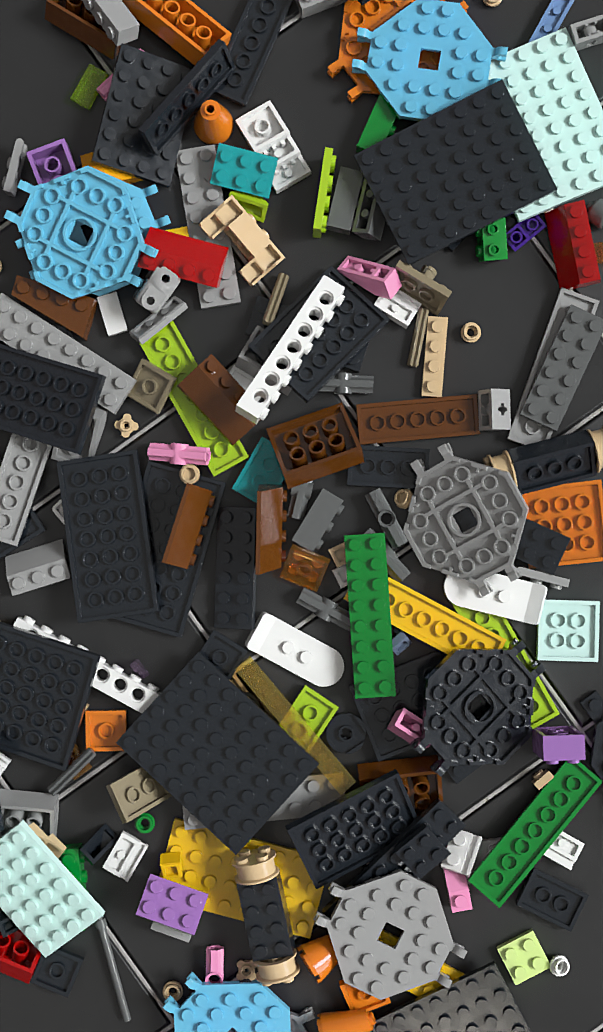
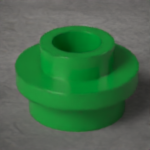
[135,813,155,833]

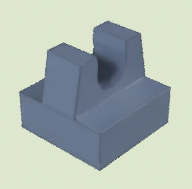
[392,628,412,656]

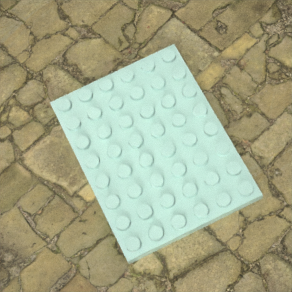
[488,27,603,223]

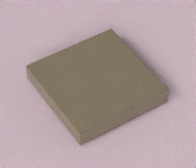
[128,359,177,414]

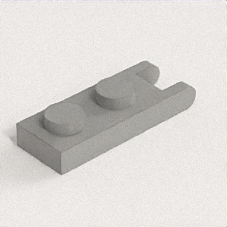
[2,138,28,197]
[515,566,570,590]

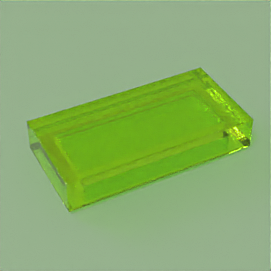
[70,64,108,110]

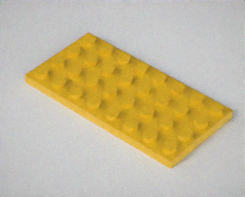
[159,817,324,939]

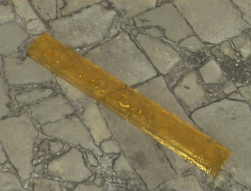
[235,656,356,795]

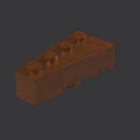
[11,275,98,341]

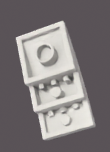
[235,100,312,194]

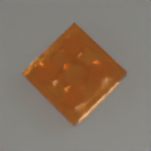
[280,544,330,592]

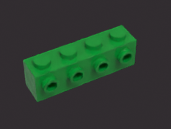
[474,218,508,262]
[59,843,89,931]

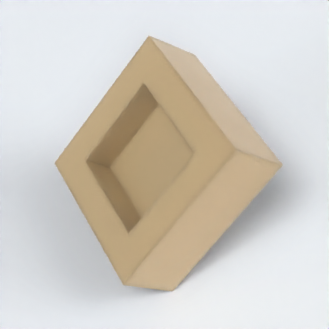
[329,542,346,568]
[531,769,554,790]

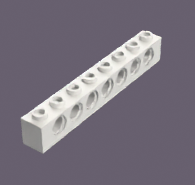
[235,275,345,425]
[13,615,161,713]

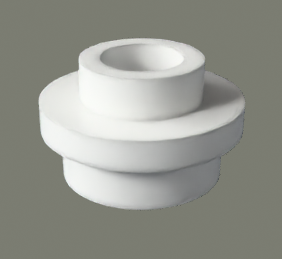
[550,955,570,976]

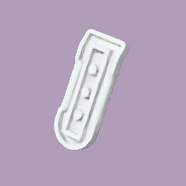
[444,574,547,625]
[245,612,344,687]

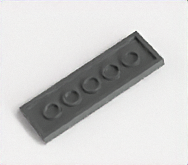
[519,304,603,432]

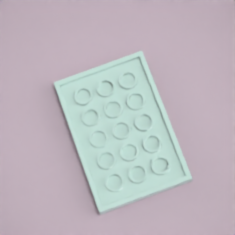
[0,820,105,958]

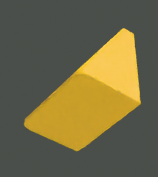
[160,852,183,879]

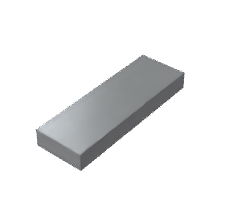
[129,296,188,345]

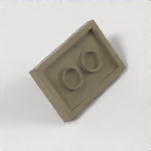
[395,260,452,316]
[106,766,172,824]

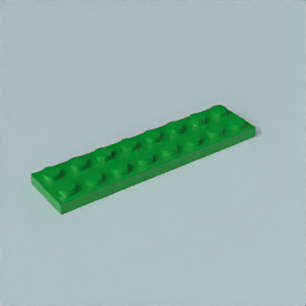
[344,533,396,699]
[467,760,603,908]

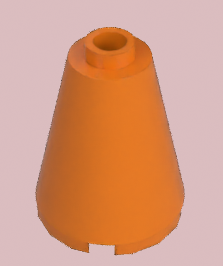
[194,100,233,145]
[296,934,338,983]
[317,1009,376,1032]

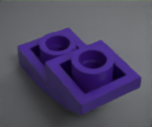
[506,215,547,252]

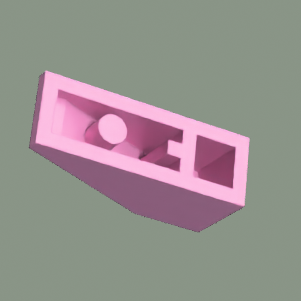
[337,256,402,300]
[441,845,472,913]

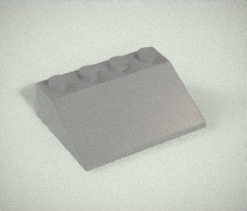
[0,789,59,837]

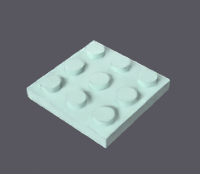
[536,599,600,662]

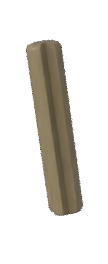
[262,273,289,326]
[407,308,429,367]

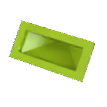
[228,190,268,223]

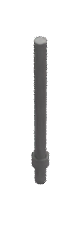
[94,902,131,1022]

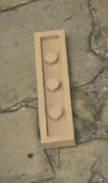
[421,316,448,398]

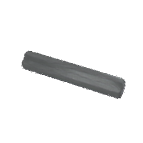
[47,748,96,796]

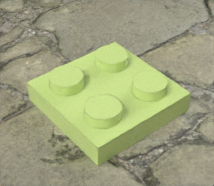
[496,928,550,985]

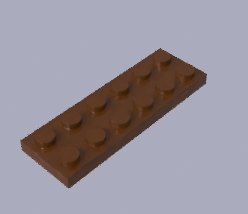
[356,394,480,445]

